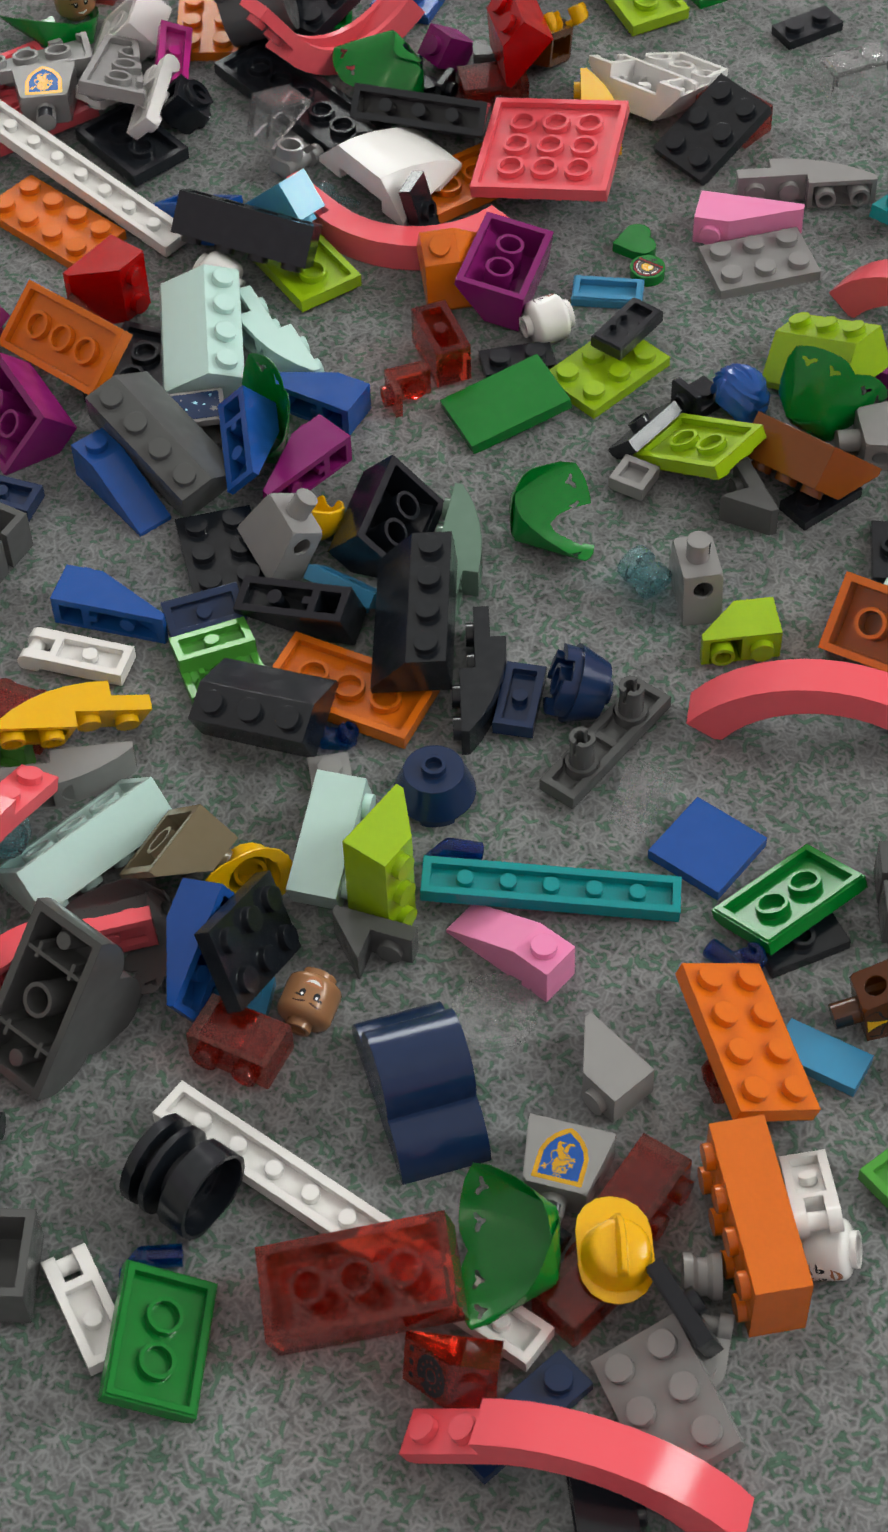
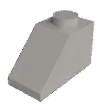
[582,1012,655,1123]

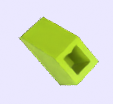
[700,597,783,666]

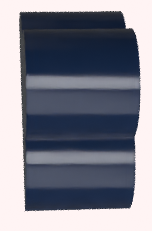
[352,1001,491,1185]

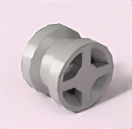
[681,1252,723,1301]

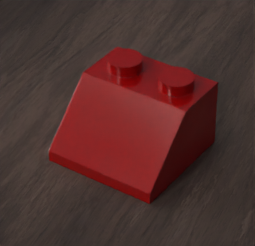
[486,0,553,88]
[63,234,151,324]

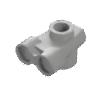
[269,135,324,179]

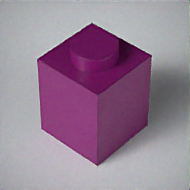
[417,23,474,73]

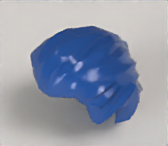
[710,363,770,423]

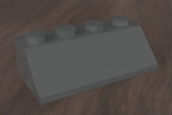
[85,371,227,517]

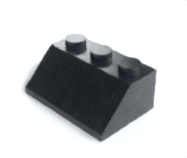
[328,455,444,578]
[188,658,339,757]

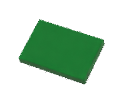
[440,354,572,454]
[711,844,868,955]
[97,1259,218,1423]

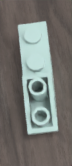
[240,285,324,372]

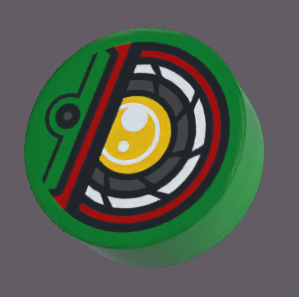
[630,255,665,287]

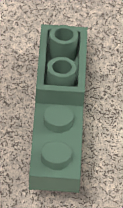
[436,483,482,623]

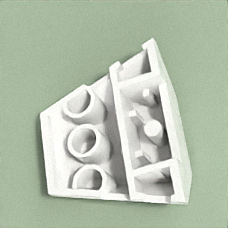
[588,52,728,121]
[319,127,462,226]

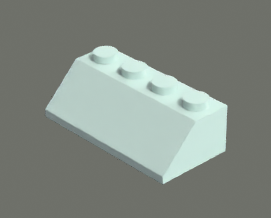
[159,264,244,400]
[0,777,172,914]

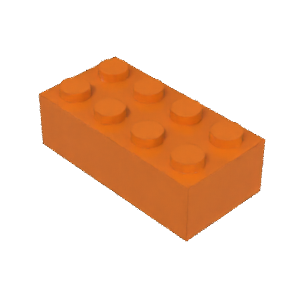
[818,571,888,672]
[697,1115,814,1337]

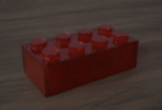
[255,1210,469,1356]

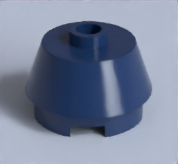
[543,643,614,722]
[394,745,476,828]

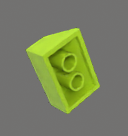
[762,312,888,390]
[342,784,417,926]

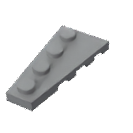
[0,31,93,86]
[77,34,145,107]

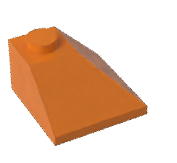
[416,228,477,313]

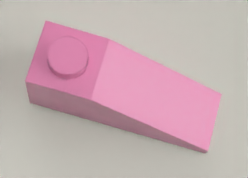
[693,190,805,245]
[446,905,575,1002]

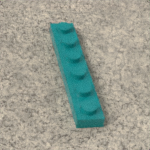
[420,855,682,922]

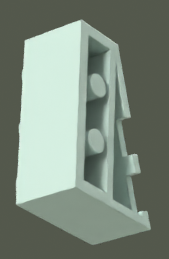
[286,769,376,909]

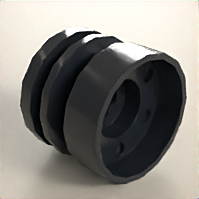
[119,1113,245,1241]

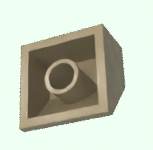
[119,804,238,879]

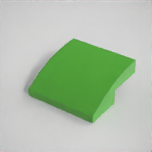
[168,616,264,705]

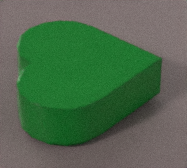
[612,224,656,259]

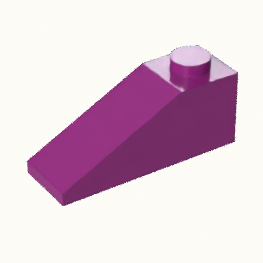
[263,414,352,499]

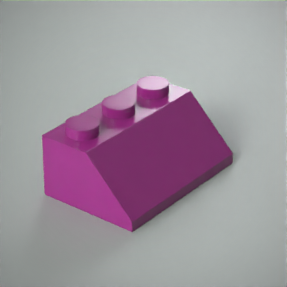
[454,212,554,331]
[0,352,77,475]

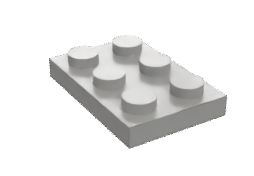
[697,227,821,300]
[590,1313,746,1466]

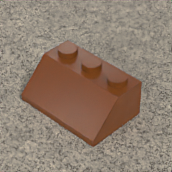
[747,411,882,500]

